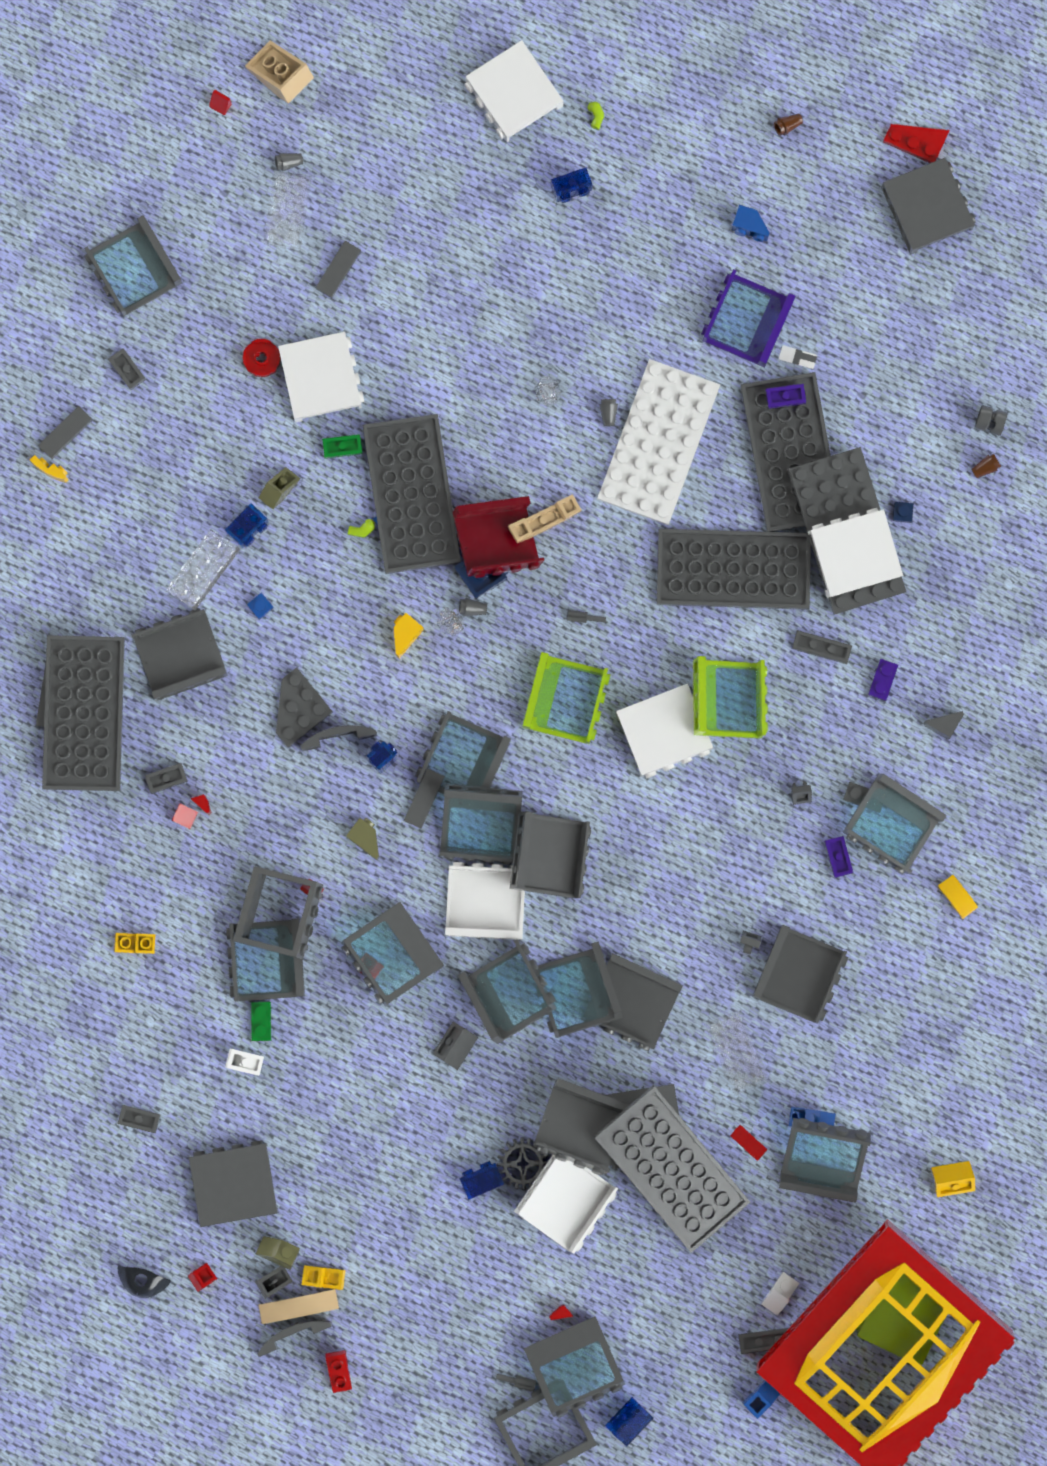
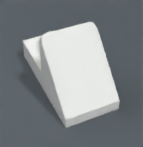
[225,1049,264,1076]
[761,1272,800,1316]

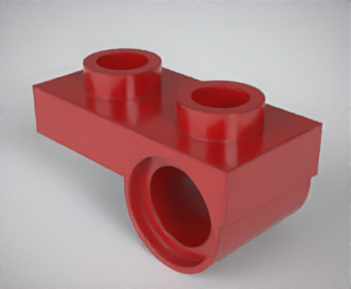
[325,1350,352,1393]

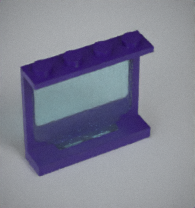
[701,269,796,368]

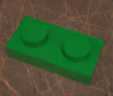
[322,434,362,459]
[251,1002,272,1041]

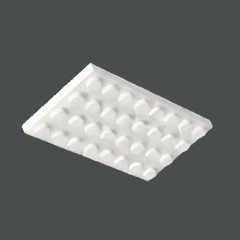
[597,359,720,525]

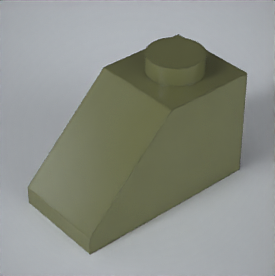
[258,467,301,509]
[346,818,379,860]
[255,1236,300,1270]

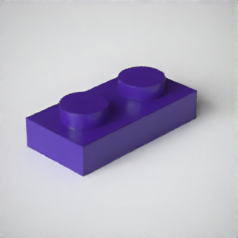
[765,384,806,409]
[868,659,898,701]
[824,836,854,878]

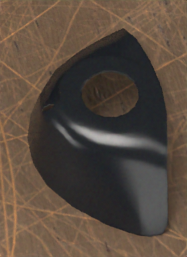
[117,1265,171,1298]

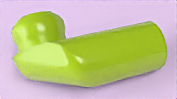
[587,101,605,130]
[348,519,375,538]

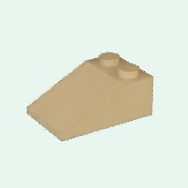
[245,40,314,104]

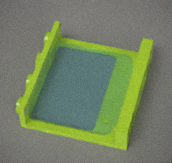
[522,652,611,744]
[693,656,768,739]

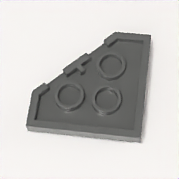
[276,667,333,748]

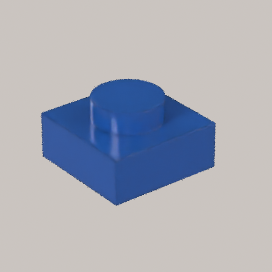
[247,592,274,620]

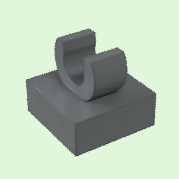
[791,781,812,805]
[740,930,761,954]

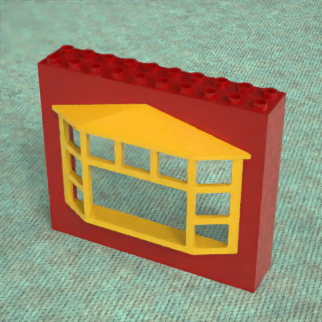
[756,1219,1015,1466]

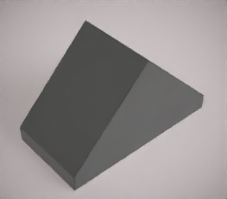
[924,711,964,740]
[255,1266,293,1299]

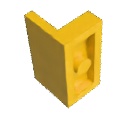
[931,1161,975,1197]

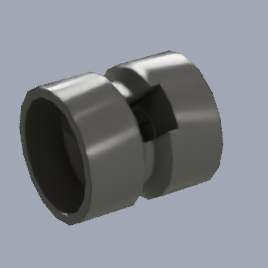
[975,405,1008,436]

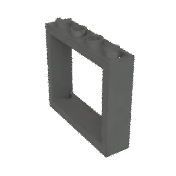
[233,866,323,960]
[494,1379,597,1466]

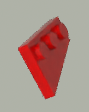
[883,124,950,163]

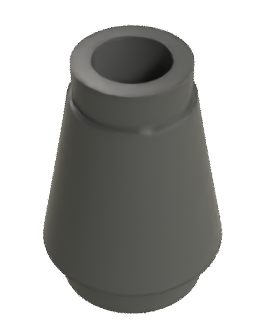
[275,153,303,172]
[599,399,618,426]
[459,598,487,617]

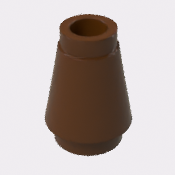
[774,113,803,136]
[971,454,1001,478]

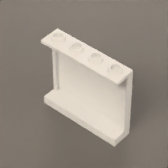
[465,40,563,142]
[278,332,364,423]
[808,508,903,598]
[616,684,713,779]
[445,862,525,940]
[514,1155,618,1254]

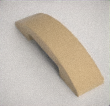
[508,494,582,543]
[259,1289,339,1324]

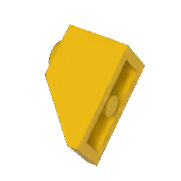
[394,613,424,659]

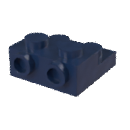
[454,561,508,599]

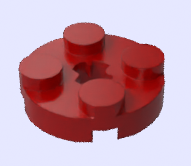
[242,339,281,377]

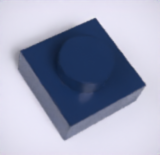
[893,501,914,523]

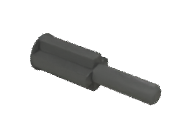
[567,610,606,623]
[496,1374,536,1392]

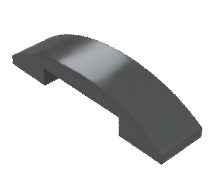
[301,725,377,752]
[257,1320,333,1357]

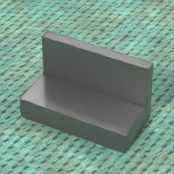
[433,1021,478,1070]

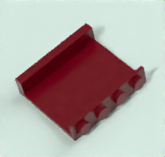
[452,496,545,578]

